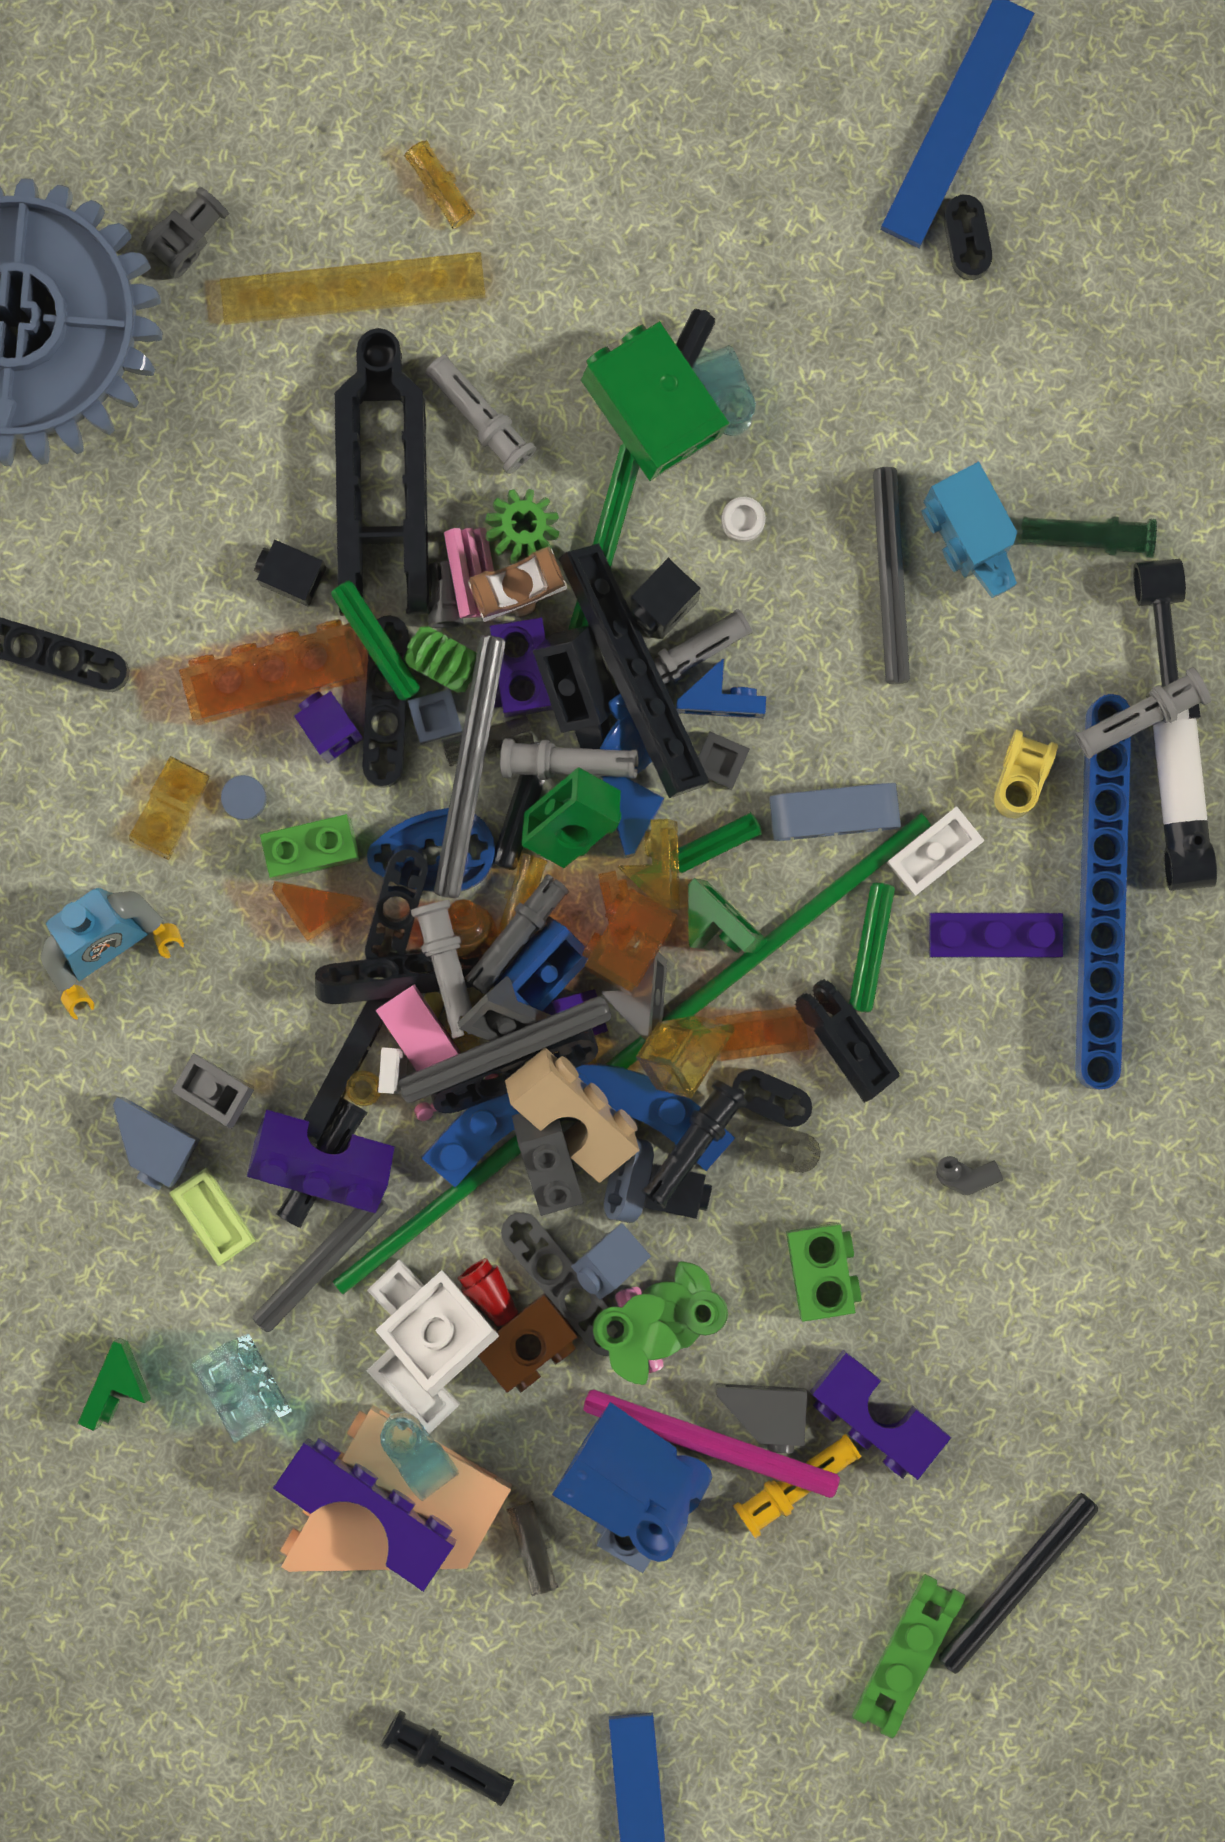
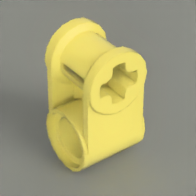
[994,729,1058,819]

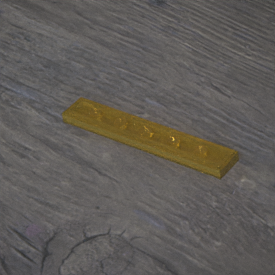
[220,252,486,325]

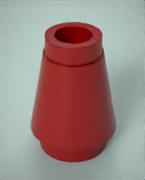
[458,1258,519,1327]

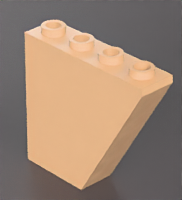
[280,1405,512,1572]

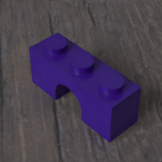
[247,1109,395,1214]
[810,1349,951,1480]

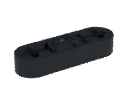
[365,844,428,959]

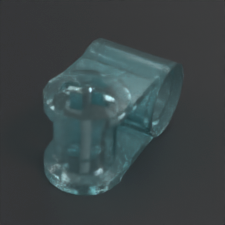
[693,345,756,436]
[380,1412,459,1501]

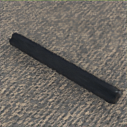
[938,1493,1099,1674]

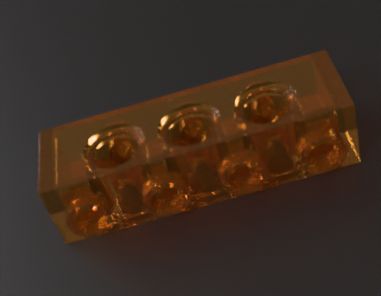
[179,619,367,726]

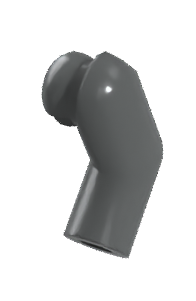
[936,1156,1003,1195]

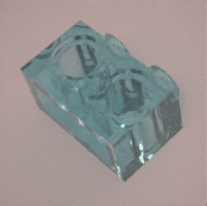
[191,1334,292,1443]

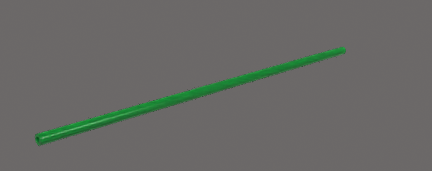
[333,813,932,1295]

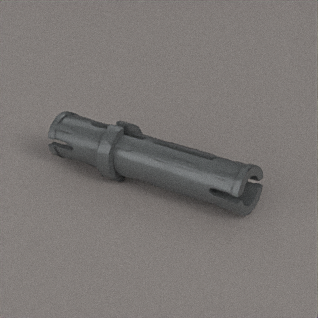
[464,874,569,995]

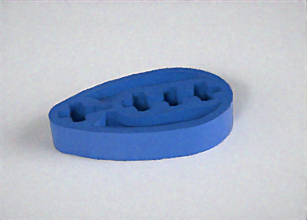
[367,808,495,893]

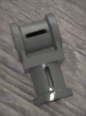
[141,187,229,278]

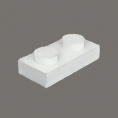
[886,807,984,897]

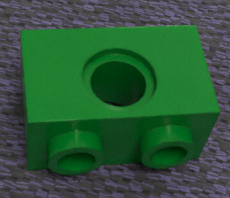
[522,767,621,868]

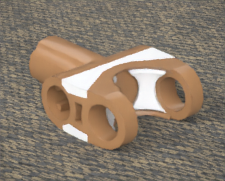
[468,547,567,623]

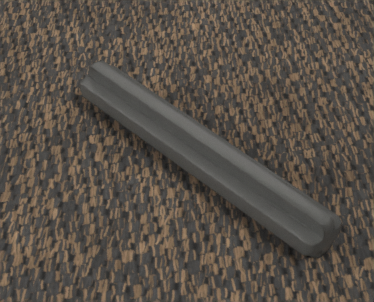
[253,1199,388,1332]

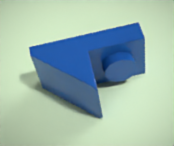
[676,659,766,719]

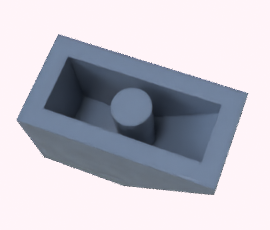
[113,1097,200,1190]

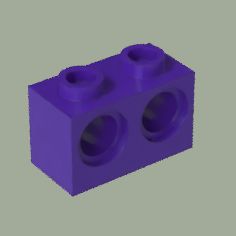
[490,617,553,718]

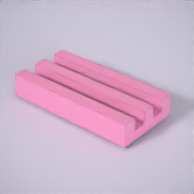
[444,528,494,618]

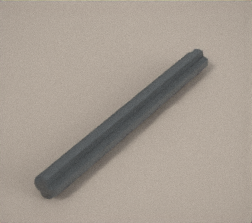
[434,635,505,898]

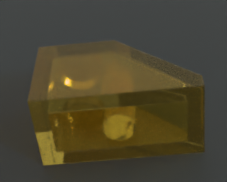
[636,1015,735,1098]

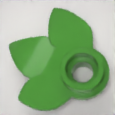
[642,1261,728,1349]
[593,1294,681,1385]

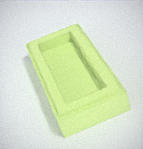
[169,1167,257,1266]

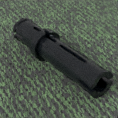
[276,1098,368,1228]

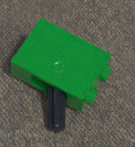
[581,309,730,481]

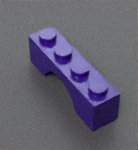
[273,1438,456,1592]

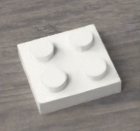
[375,1270,499,1397]

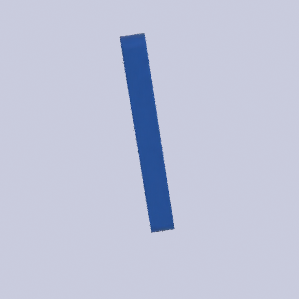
[1075,694,1131,1090]

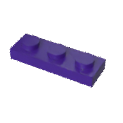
[929,913,1063,958]

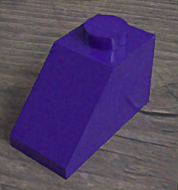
[294,691,364,764]

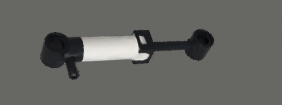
[1133,558,1217,891]

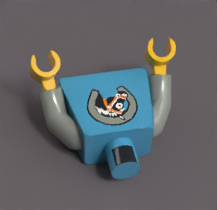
[41,888,184,1020]

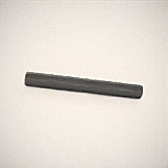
[873,467,910,685]
[398,996,611,1103]

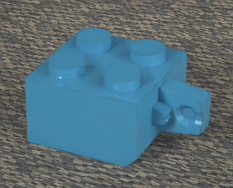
[921,461,1017,598]

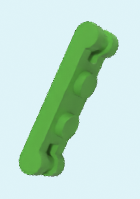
[852,1574,965,1739]

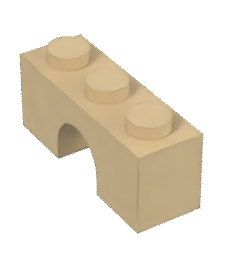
[505,1048,640,1183]

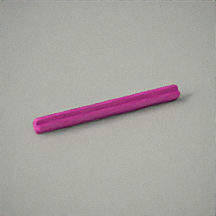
[583,1389,840,1498]

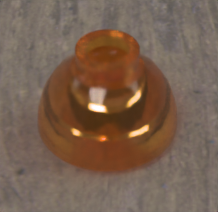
[448,899,497,959]

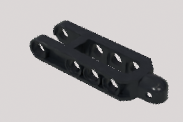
[334,328,429,616]

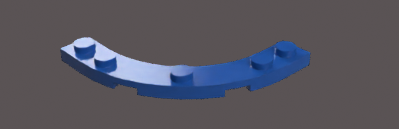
[421,1063,735,1187]

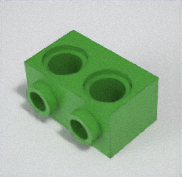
[786,1223,862,1322]

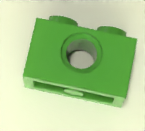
[260,814,361,881]

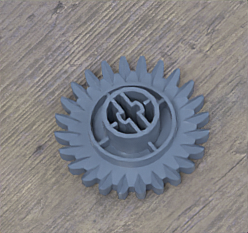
[0,178,163,467]

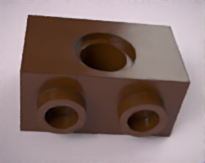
[478,1293,578,1393]

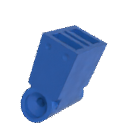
[552,1402,712,1562]

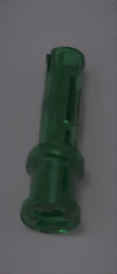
[1020,516,1157,558]

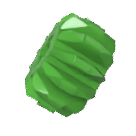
[485,489,559,564]
[403,626,477,693]

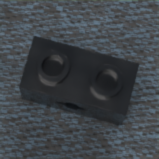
[631,558,701,639]

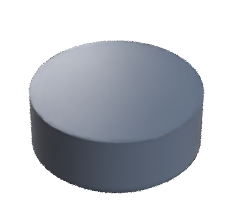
[221,775,267,820]

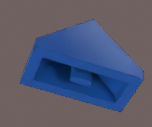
[601,776,664,859]

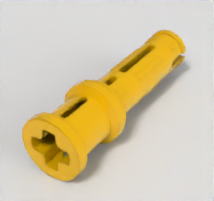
[732,1434,862,1539]

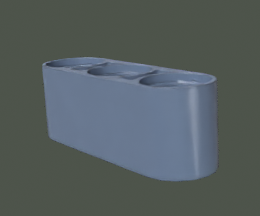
[769,783,901,841]

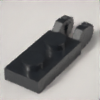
[795,979,900,1103]

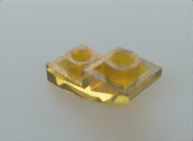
[129,756,210,860]

